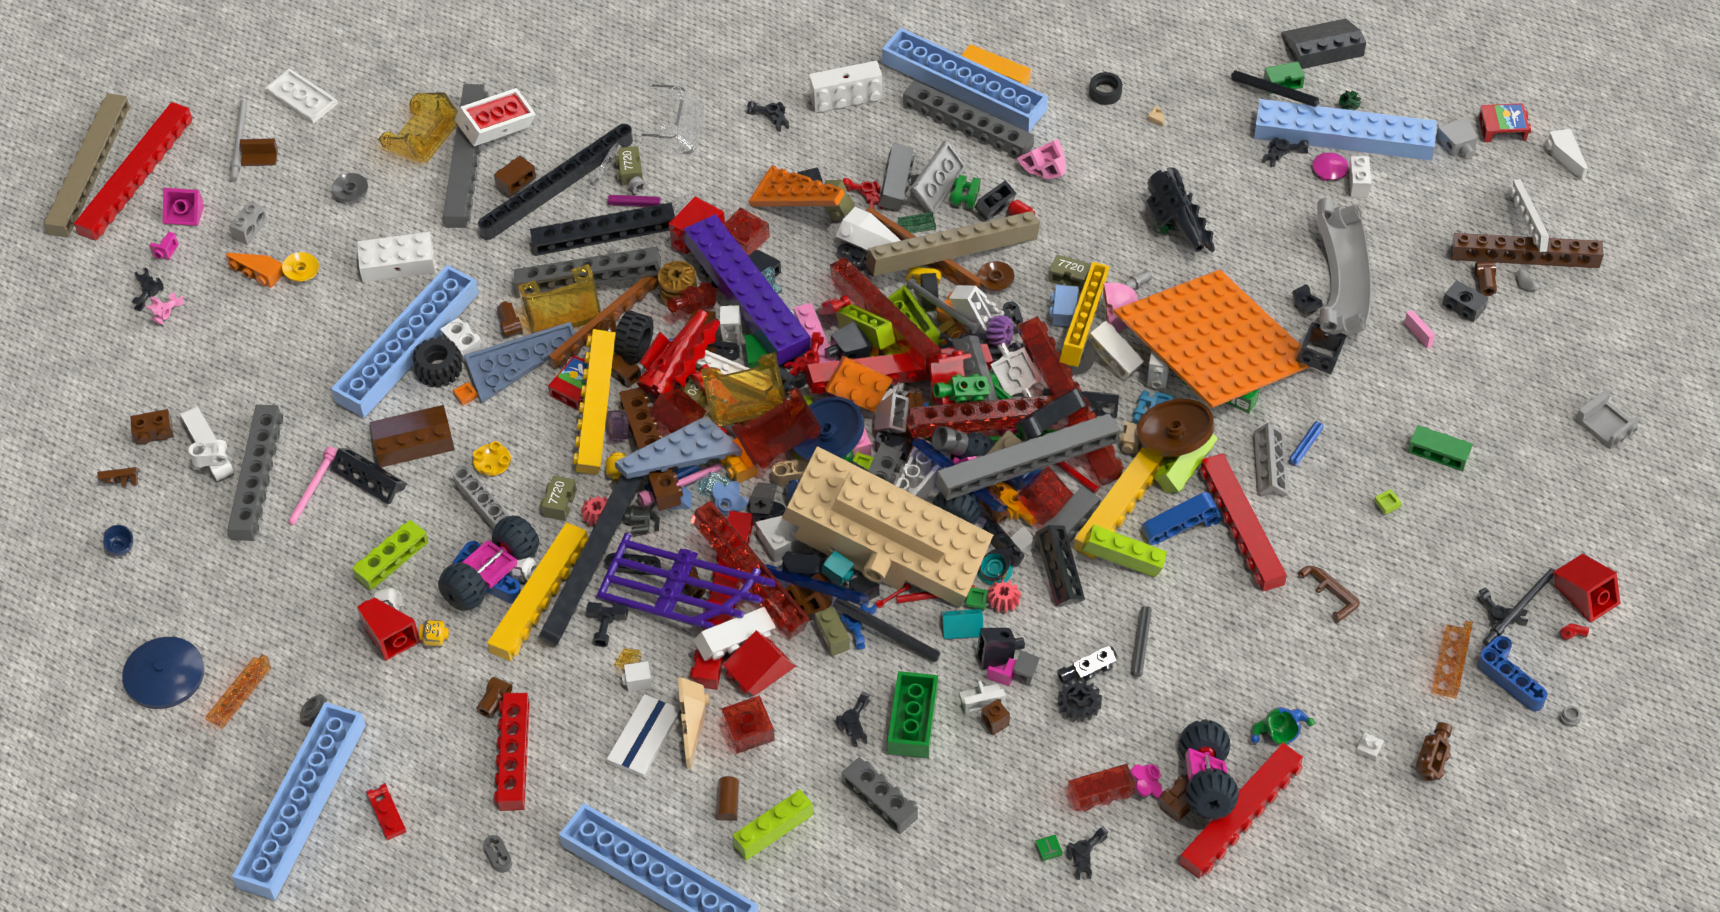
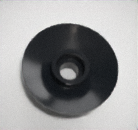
[747,501,786,520]

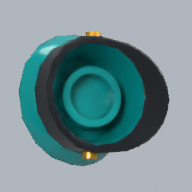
[978,549,1013,585]

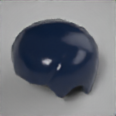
[103,524,133,556]

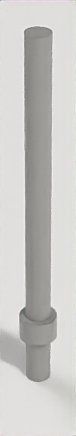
[230,100,247,181]

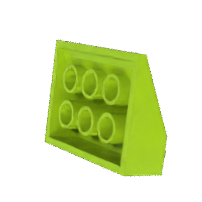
[869,285,945,355]

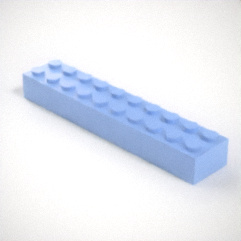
[882,28,1048,132]
[1254,99,1437,161]
[331,265,479,418]
[232,702,366,900]
[559,803,759,912]

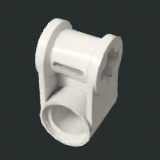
[189,440,228,467]

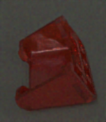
[731,387,822,469]

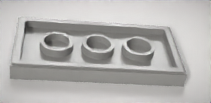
[910,140,967,215]

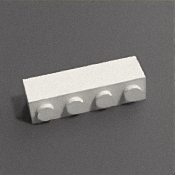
[694,607,776,661]

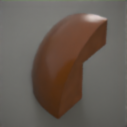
[777,572,833,614]

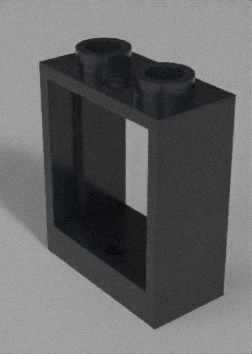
[1296,322,1347,375]

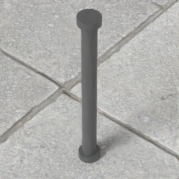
[906,278,980,334]

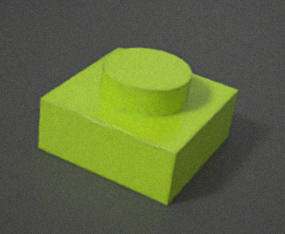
[853,452,874,470]
[1374,489,1402,515]

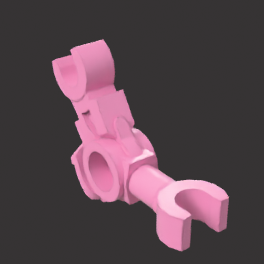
[146,293,184,324]

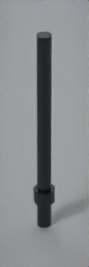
[1482,568,1555,646]

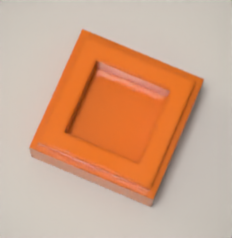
[452,382,479,406]

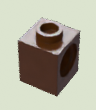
[981,699,1010,735]

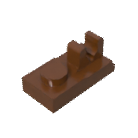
[97,467,140,487]

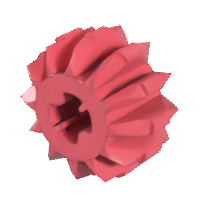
[581,495,608,527]
[987,579,1021,614]

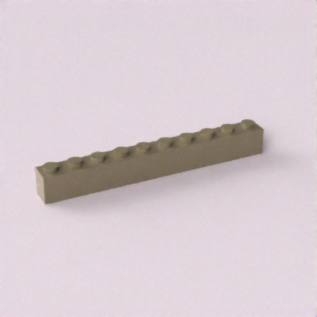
[44,93,130,238]
[866,211,1040,276]

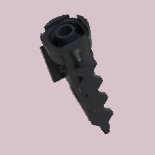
[1146,167,1215,253]

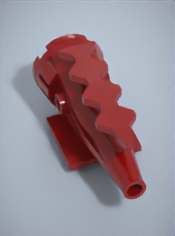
[636,309,720,403]

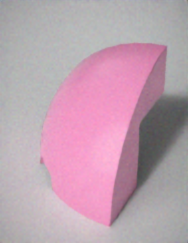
[1017,139,1066,179]
[1103,283,1138,333]

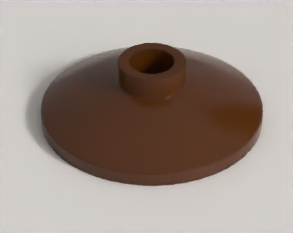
[978,261,1015,291]

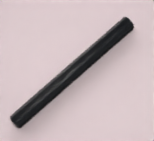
[1231,70,1320,107]
[833,597,941,662]

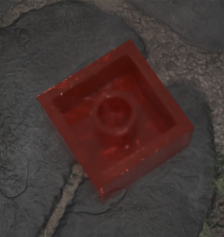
[723,207,770,255]
[649,387,707,433]
[1016,466,1074,525]
[721,695,775,754]

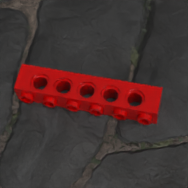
[494,692,530,811]

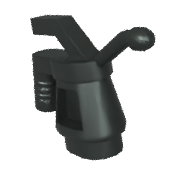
[624,501,660,535]

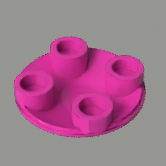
[1312,152,1348,181]

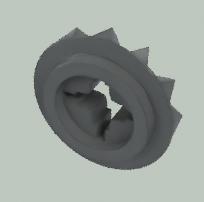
[300,694,327,724]

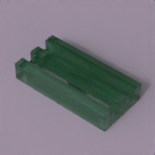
[897,212,936,233]

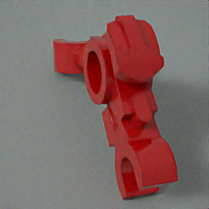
[842,178,883,209]
[785,332,824,376]

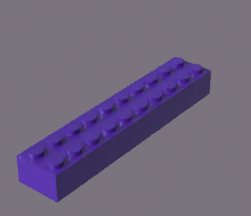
[684,214,810,365]

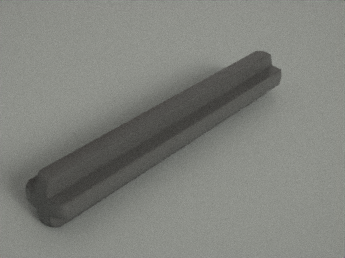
[1132,606,1152,677]

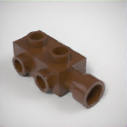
[1414,722,1453,781]

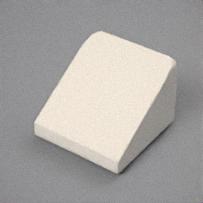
[1011,527,1035,553]

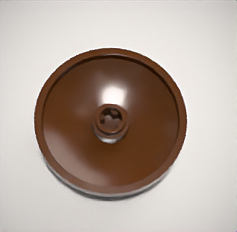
[1137,399,1215,457]

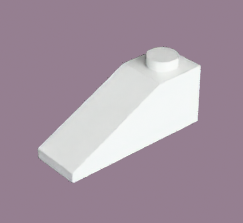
[1546,129,1588,180]

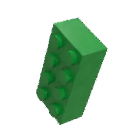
[888,671,938,758]

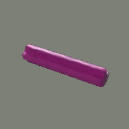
[608,194,661,207]

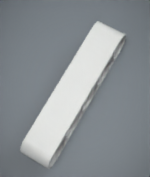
[179,406,234,482]

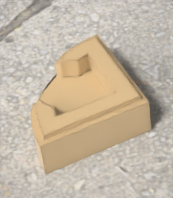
[1147,106,1165,127]

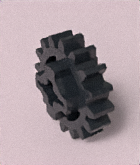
[1058,679,1102,722]

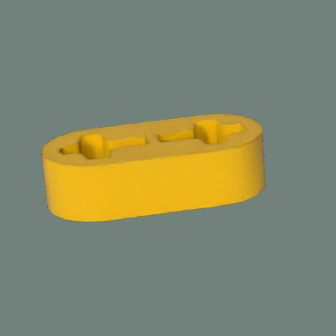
[906,267,941,285]

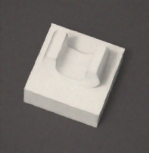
[1356,733,1384,760]

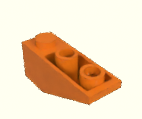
[226,253,284,288]

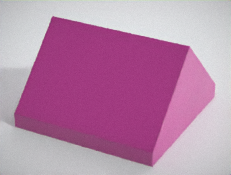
[163,187,204,226]

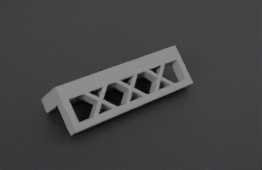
[1254,423,1288,496]

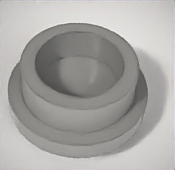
[1560,706,1582,726]

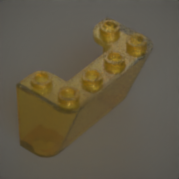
[518,264,601,334]

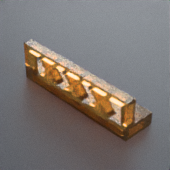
[1432,620,1473,699]
[205,654,272,729]

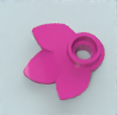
[1131,764,1162,799]

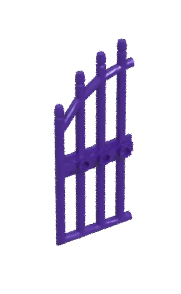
[596,533,775,629]

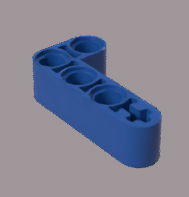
[1141,492,1222,545]
[453,541,521,604]
[1478,636,1547,711]

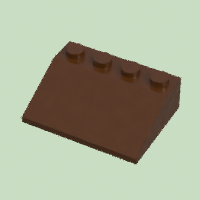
[370,405,455,468]

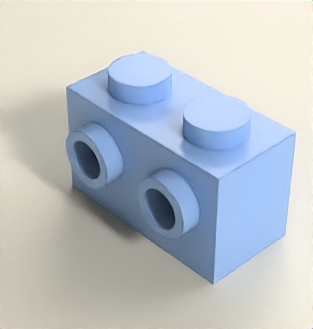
[1049,285,1078,327]

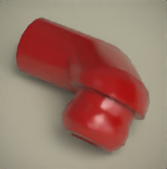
[1560,623,1589,640]

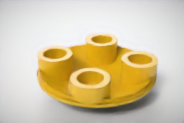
[473,441,511,476]

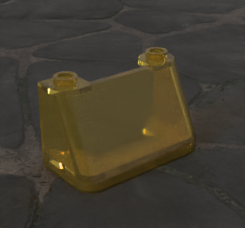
[378,92,458,162]
[701,352,787,426]

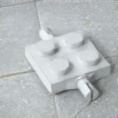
[990,343,1041,403]

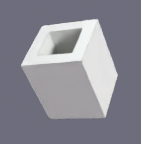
[621,661,652,692]

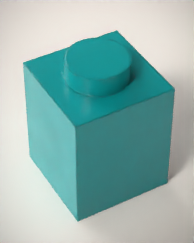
[822,551,854,586]

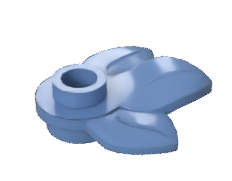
[712,481,750,515]

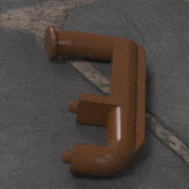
[1298,566,1360,623]

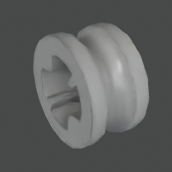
[628,176,646,194]

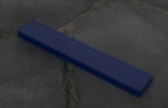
[912,438,1008,512]
[757,564,870,604]

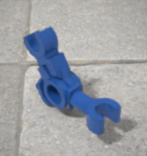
[840,599,877,650]

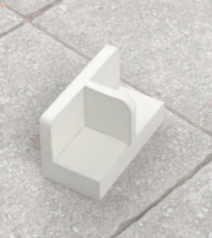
[960,681,1005,714]

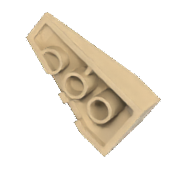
[678,677,710,769]

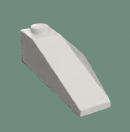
[836,207,901,251]

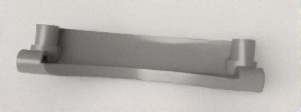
[1317,198,1372,336]

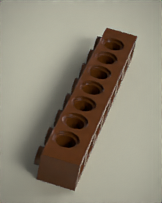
[1451,233,1604,268]
[619,387,683,511]

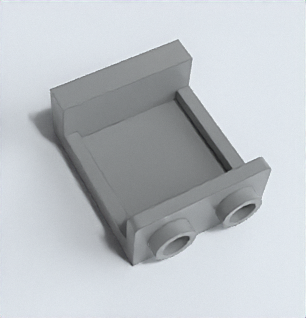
[1575,390,1639,449]

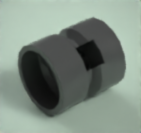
[932,426,968,456]

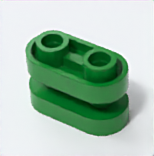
[949,175,981,210]

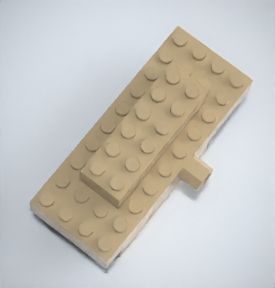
[782,446,993,607]

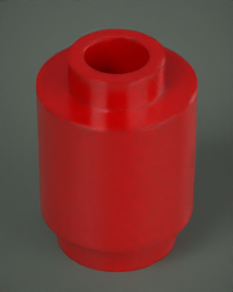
[1008,199,1035,216]

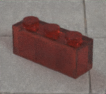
[1068,763,1136,811]

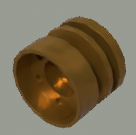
[658,261,698,310]

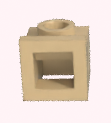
[1120,422,1140,454]

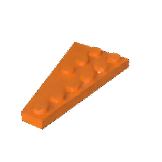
[748,165,845,207]

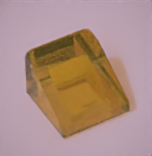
[614,648,642,670]

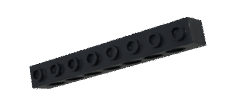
[530,202,675,256]

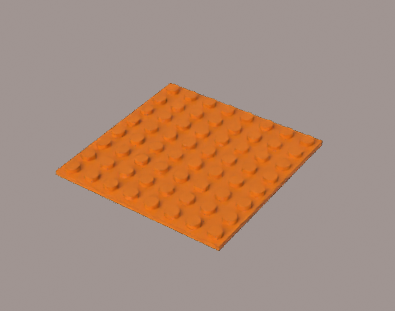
[1113,269,1310,408]

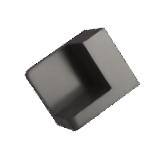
[1013,650,1040,686]

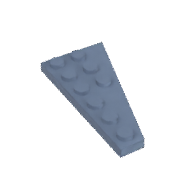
[464,322,575,403]
[615,416,743,479]

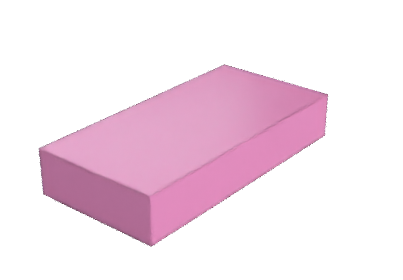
[1404,310,1435,348]

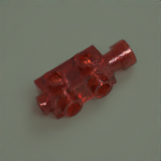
[667,282,718,314]

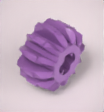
[987,315,1014,347]

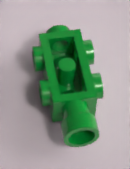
[933,374,991,404]

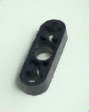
[982,520,1024,566]
[604,553,662,575]

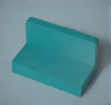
[942,609,984,639]

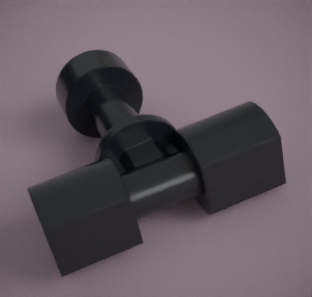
[586,602,629,647]

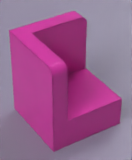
[987,658,1017,687]

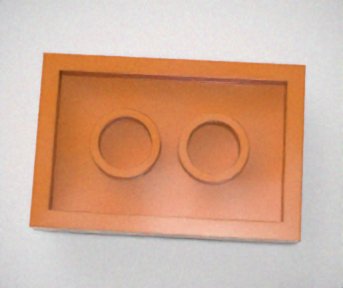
[825,356,892,413]

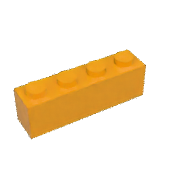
[961,44,1031,86]

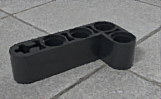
[1014,387,1087,441]

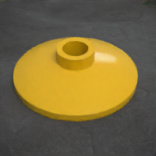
[282,252,319,282]

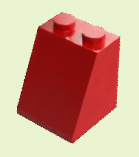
[669,196,725,254]
[1553,553,1621,623]
[357,597,421,661]
[723,630,796,696]

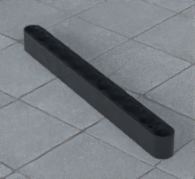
[478,124,633,240]
[538,474,643,647]

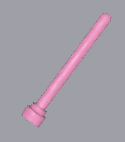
[288,446,338,525]
[637,463,722,508]

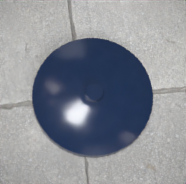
[790,397,865,462]
[122,637,205,709]

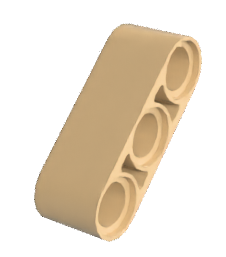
[772,459,809,487]

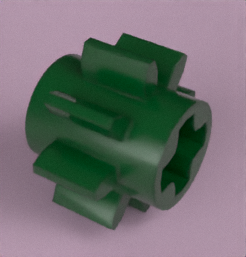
[1339,90,1361,110]
[1152,216,1174,234]

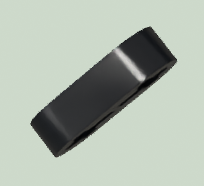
[837,244,864,272]
[1002,302,1023,334]
[707,340,740,361]

